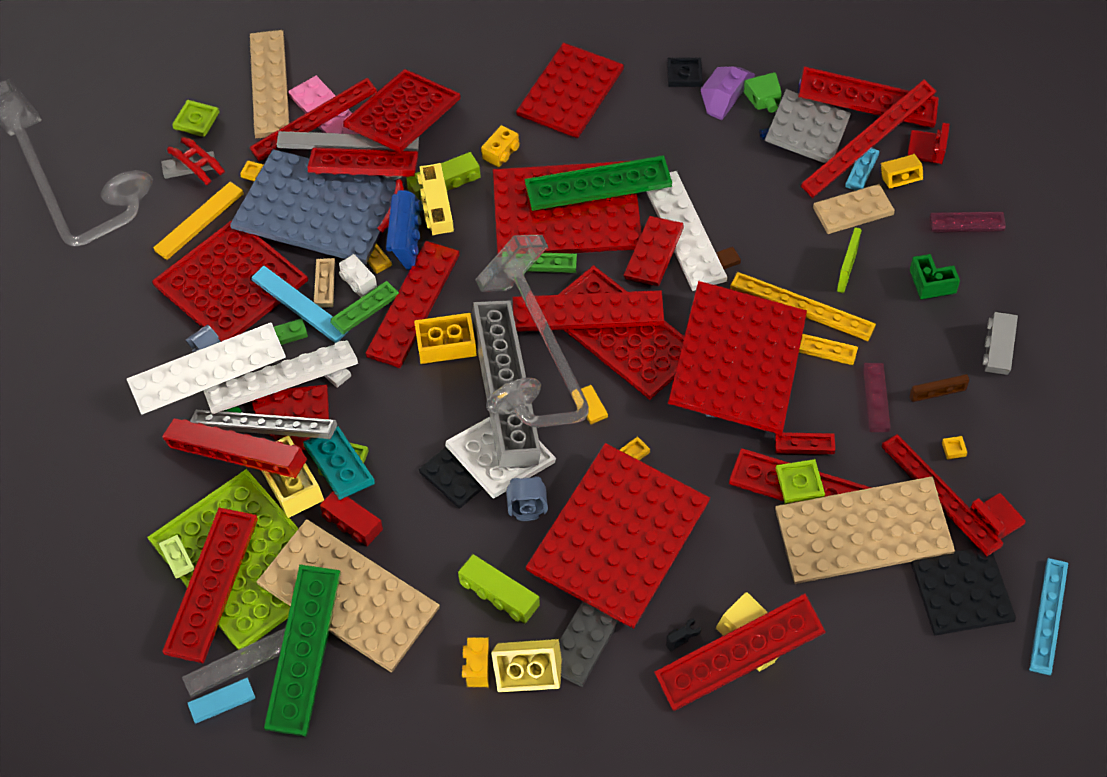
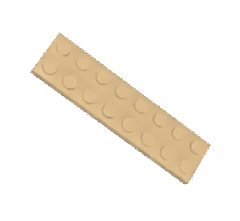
[250,30,289,138]

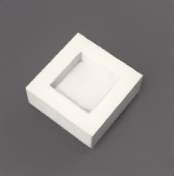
[324,368,351,388]

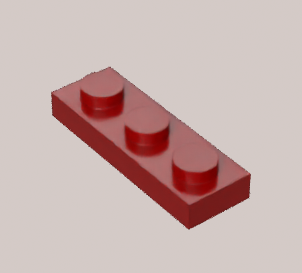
[775,433,835,454]

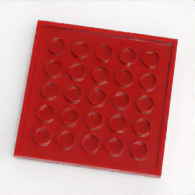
[152,220,308,342]

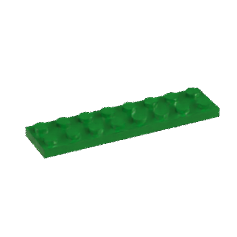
[525,156,672,211]
[264,564,341,736]

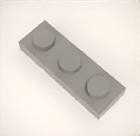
[161,151,215,179]

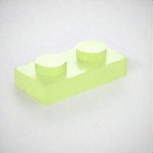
[159,535,194,579]

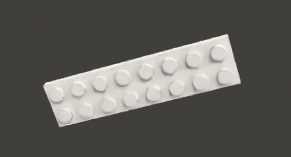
[646,171,727,291]
[126,323,286,415]
[204,340,358,414]

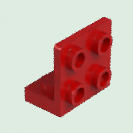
[907,123,950,164]
[970,493,1026,540]

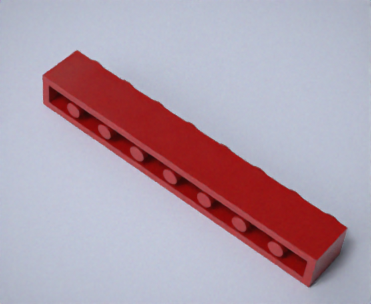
[162,418,307,478]

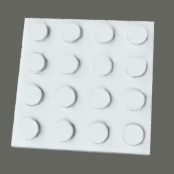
[445,417,556,499]

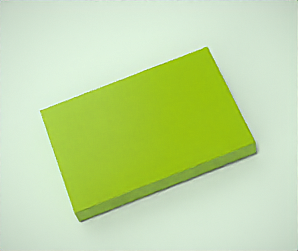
[837,227,862,293]

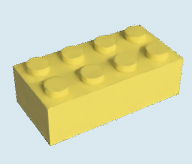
[261,436,324,518]

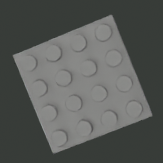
[765,89,851,163]

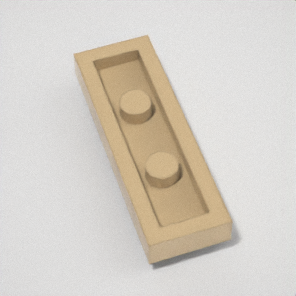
[314,258,336,308]

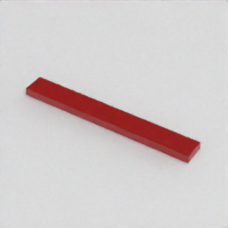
[249,77,377,162]
[882,434,1003,556]

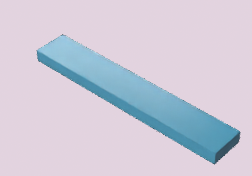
[251,266,348,343]
[1029,558,1068,675]

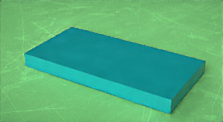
[303,426,375,500]

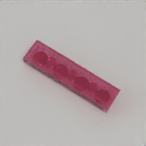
[930,212,1006,232]
[863,363,890,432]

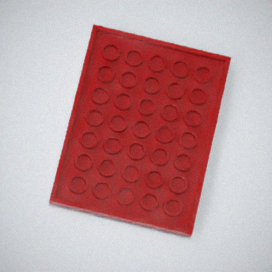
[493,161,642,258]
[668,281,807,435]
[526,443,710,629]

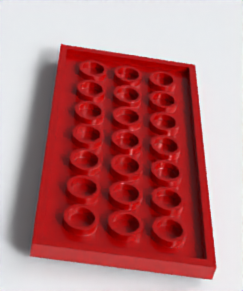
[558,265,684,400]

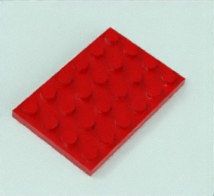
[517,42,624,138]
[343,69,460,153]

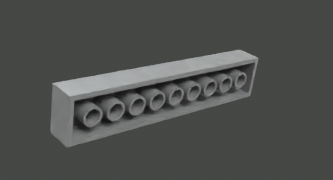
[471,301,541,468]

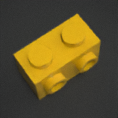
[481,125,520,167]
[881,154,923,189]
[462,638,490,687]

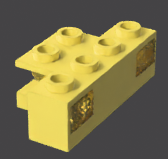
[417,163,454,235]

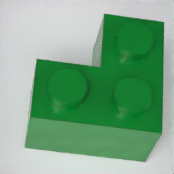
[910,254,960,300]

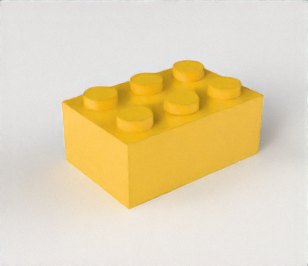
[414,313,477,364]

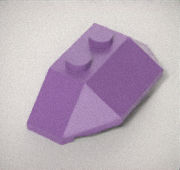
[701,66,755,120]

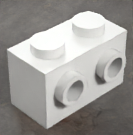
[339,254,377,298]

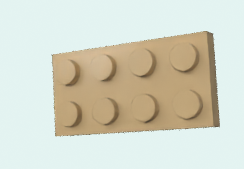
[813,184,895,234]

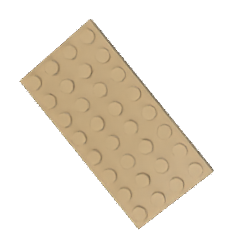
[775,476,955,584]
[257,519,440,673]

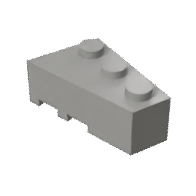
[982,312,1018,375]

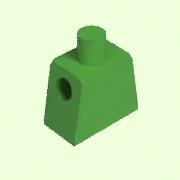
[744,72,781,113]

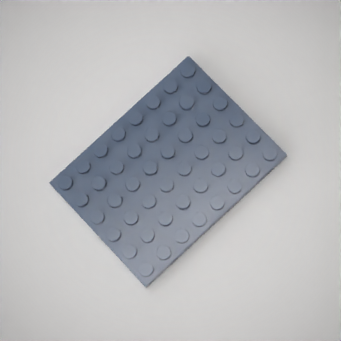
[230,149,404,265]

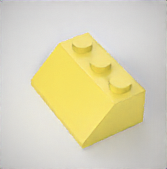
[716,592,777,672]
[492,639,562,692]

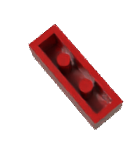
[320,491,383,546]

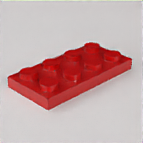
[624,216,684,286]

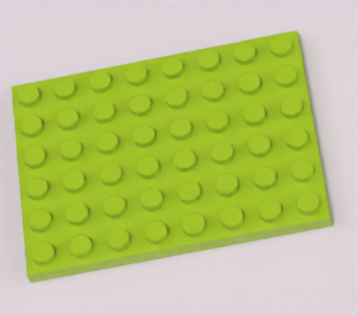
[147,469,299,653]

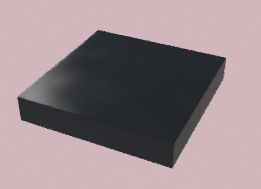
[667,58,702,87]

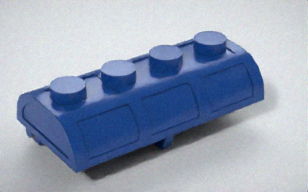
[386,190,423,270]

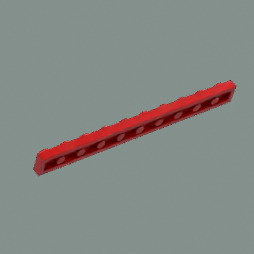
[801,80,936,198]

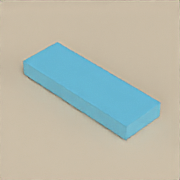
[845,148,880,191]
[188,678,255,724]

